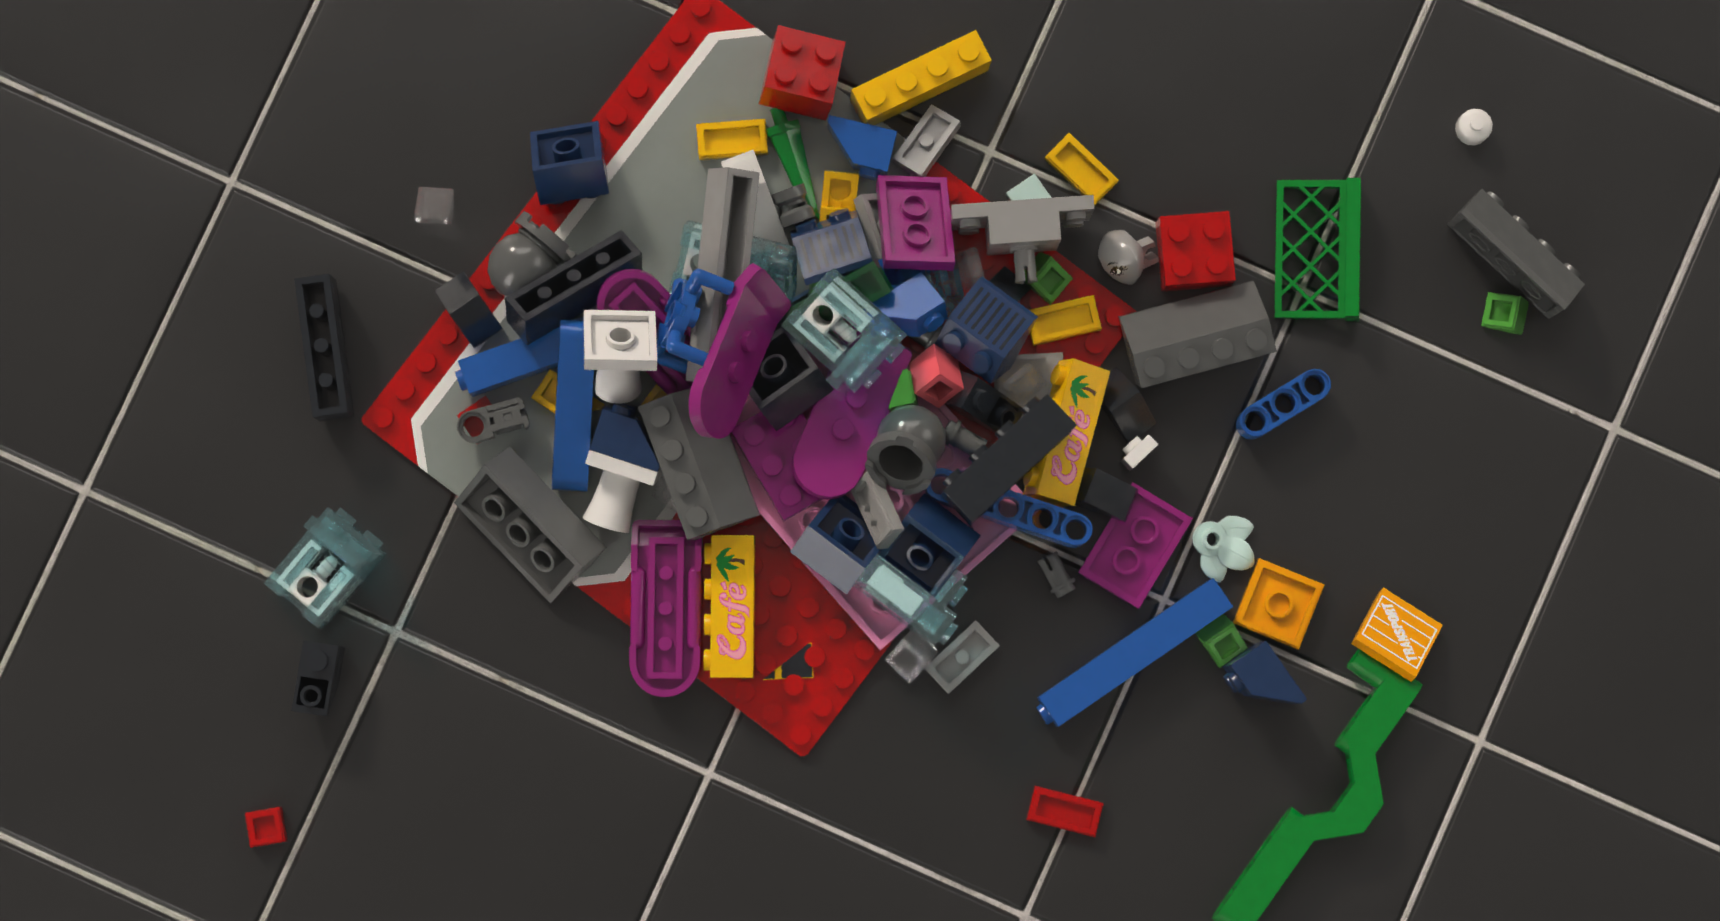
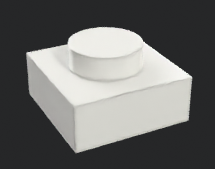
[1120,435,1158,471]

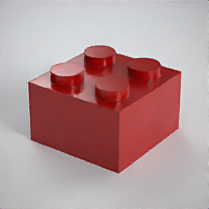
[759,25,846,121]
[1155,211,1236,292]

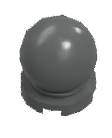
[488,211,577,297]
[865,405,946,495]

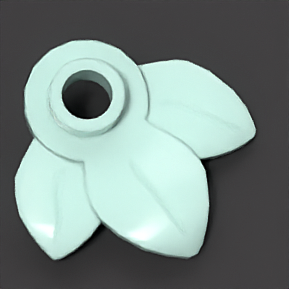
[1193,516,1254,583]

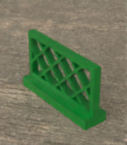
[1275,178,1361,321]

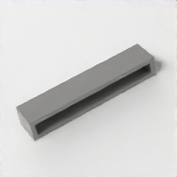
[686,167,760,382]

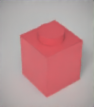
[909,344,964,408]

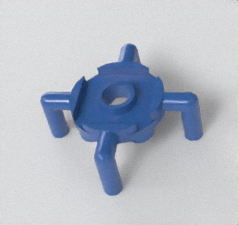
[656,269,735,374]

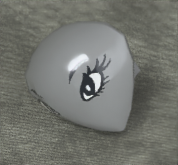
[1098,230,1159,285]

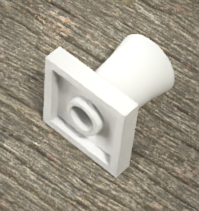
[583,310,657,404]
[583,450,662,533]

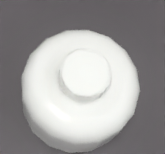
[1455,109,1493,146]

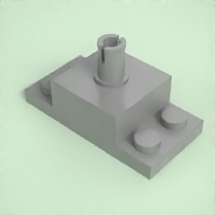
[950,195,1095,284]

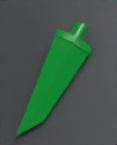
[766,108,820,220]

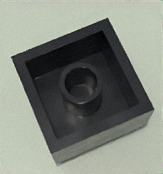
[749,323,834,431]

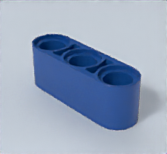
[1236,369,1331,440]

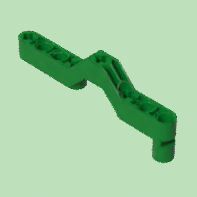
[1212,649,1422,921]

